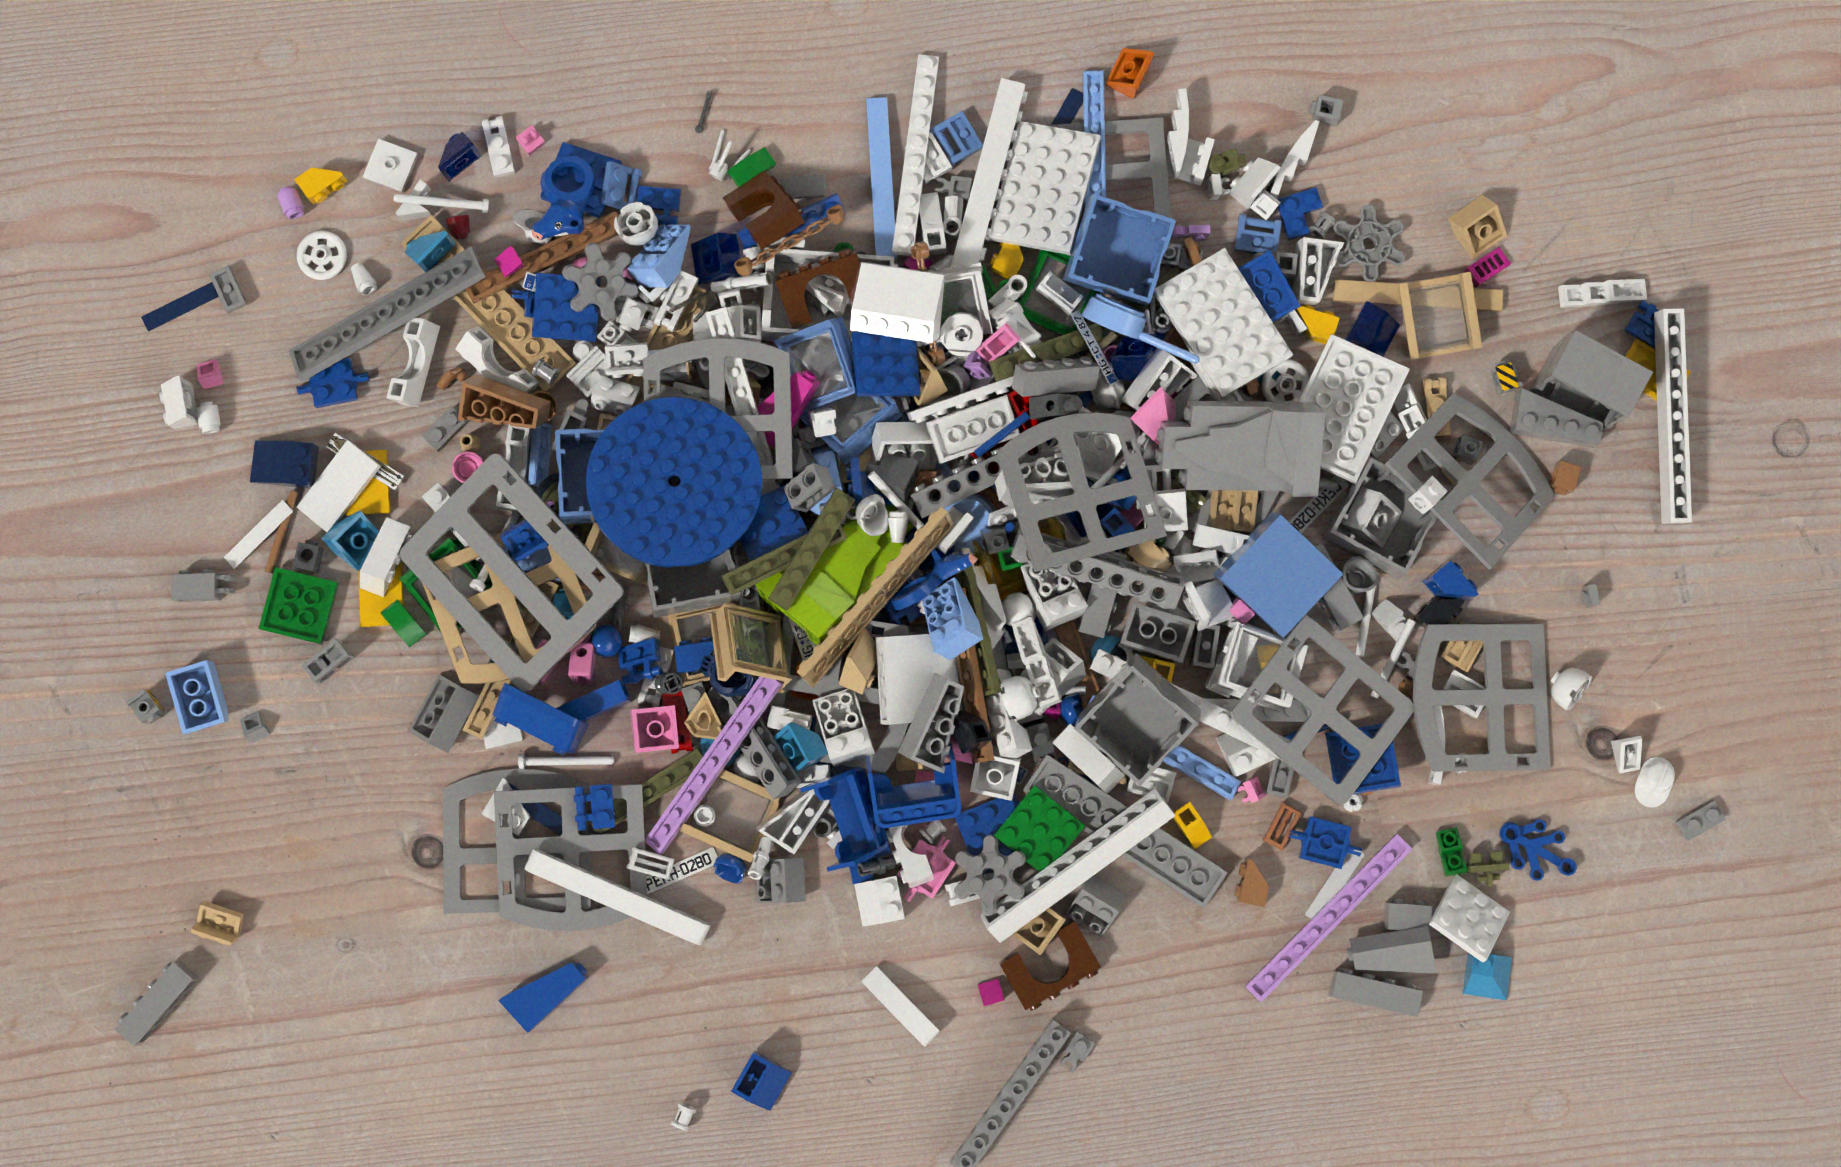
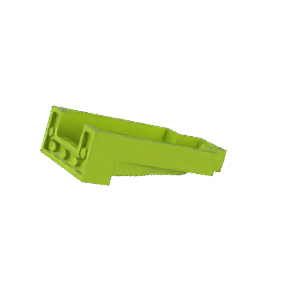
[755,505,913,645]

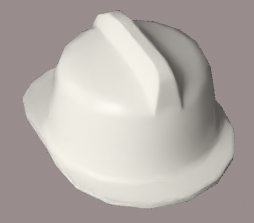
[512,210,552,245]
[1091,362,1126,409]
[1634,757,1675,808]

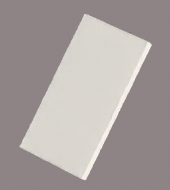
[926,395,1020,463]
[297,440,381,532]

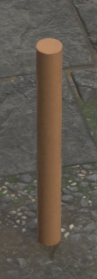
[265,490,299,574]

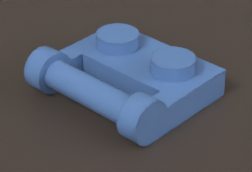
[930,111,983,167]
[601,161,642,210]
[1234,214,1281,254]

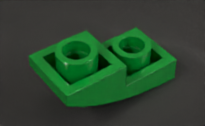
[728,147,776,187]
[380,599,427,647]
[1436,827,1468,877]

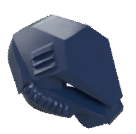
[700,649,759,697]

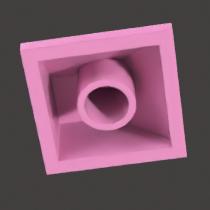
[1130,387,1176,445]

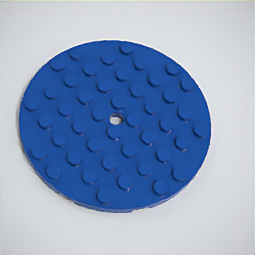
[586,397,762,568]

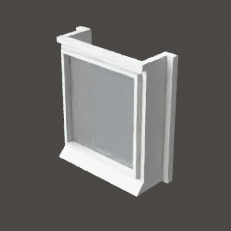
[917,262,995,347]
[1210,618,1308,712]

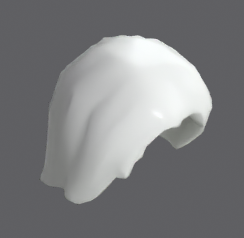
[856,494,888,536]

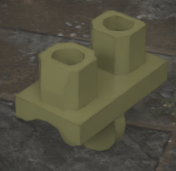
[1208,149,1246,178]
[1171,474,1207,515]
[1467,851,1510,887]

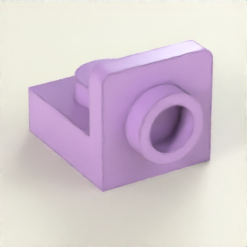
[964,350,992,379]

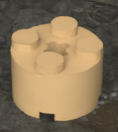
[1123,540,1173,572]

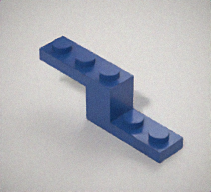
[737,193,846,249]

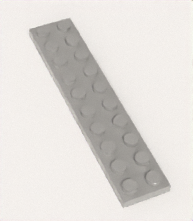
[289,246,486,382]
[1023,755,1228,908]

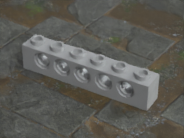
[706,687,801,800]

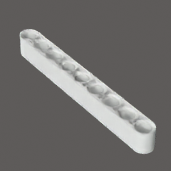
[524,848,711,945]

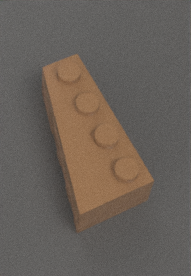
[458,374,551,429]

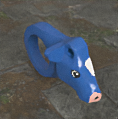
[532,156,595,240]
[890,549,978,610]

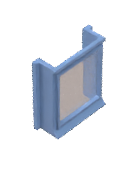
[774,317,856,413]
[800,380,904,467]

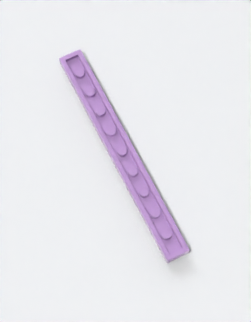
[645,677,783,854]
[1245,834,1412,1002]

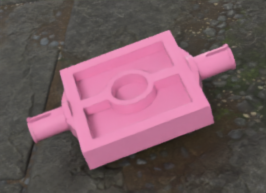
[897,836,956,902]

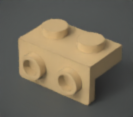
[191,901,244,946]

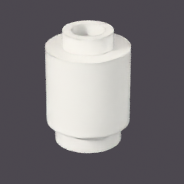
[196,402,221,434]

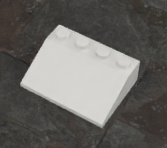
[850,262,945,343]

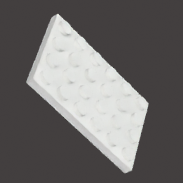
[989,121,1101,255]
[1154,248,1293,399]
[1299,334,1410,484]

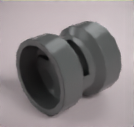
[654,672,683,694]

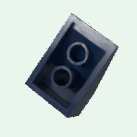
[250,440,319,489]

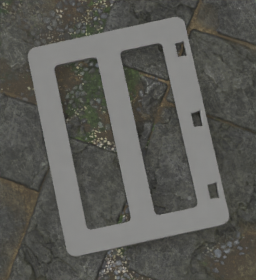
[400,454,624,691]

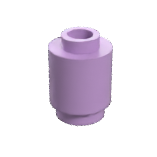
[277,186,304,219]

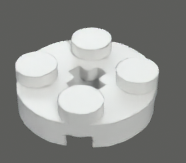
[940,312,983,356]

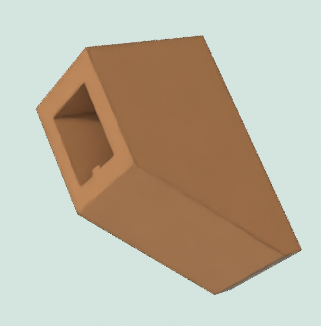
[1234,859,1269,908]

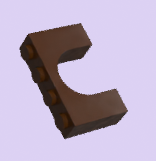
[723,170,805,250]
[775,248,861,329]
[999,921,1101,1011]

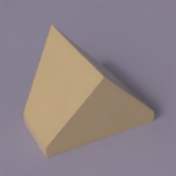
[684,692,724,740]

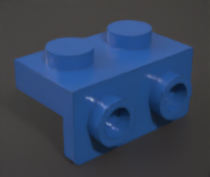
[500,519,549,563]

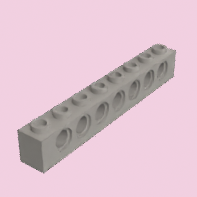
[910,434,1078,518]
[1011,526,1184,610]
[950,1018,1071,1167]

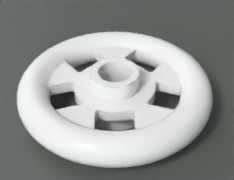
[297,230,347,280]
[1261,359,1310,402]

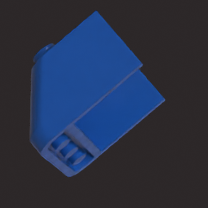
[492,683,589,756]
[865,743,961,828]
[800,767,888,872]

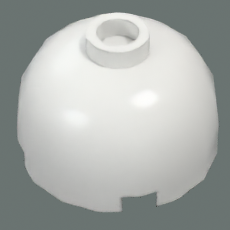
[614,202,658,246]
[1551,668,1593,711]
[1000,676,1040,721]

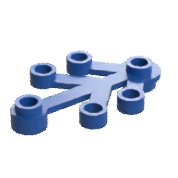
[1499,819,1577,881]

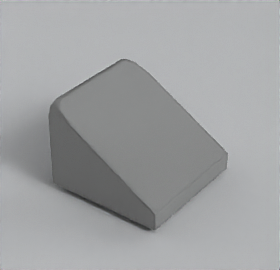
[240,711,270,743]

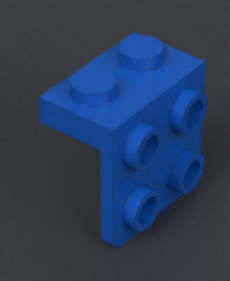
[846,457,894,506]

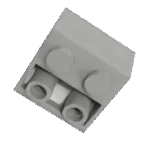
[756,858,806,903]
[1065,875,1128,937]

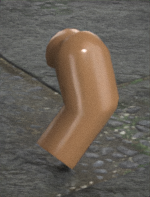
[436,367,468,391]
[977,487,998,509]

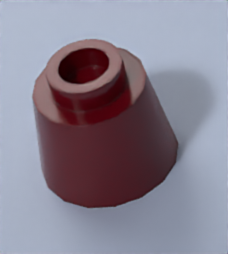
[446,215,470,240]

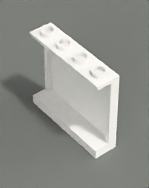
[875,634,963,725]

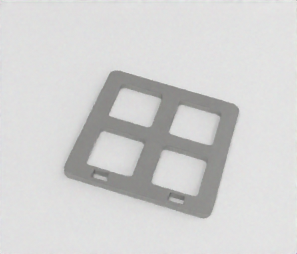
[1231,617,1414,805]

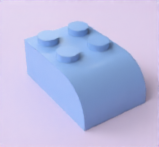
[165,660,228,735]

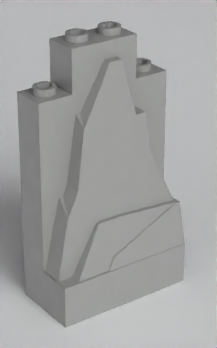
[1155,401,1326,497]

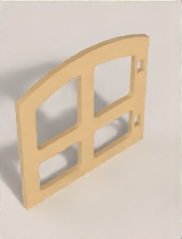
[422,520,597,684]

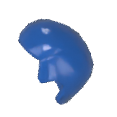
[592,625,622,658]
[1060,694,1083,727]
[713,853,746,884]

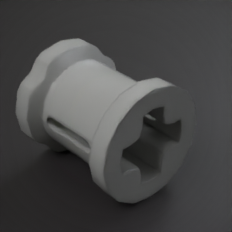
[1309,211,1336,240]
[532,358,560,385]
[919,820,947,844]

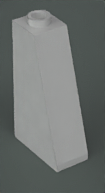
[1347,926,1437,973]

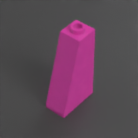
[757,370,821,448]

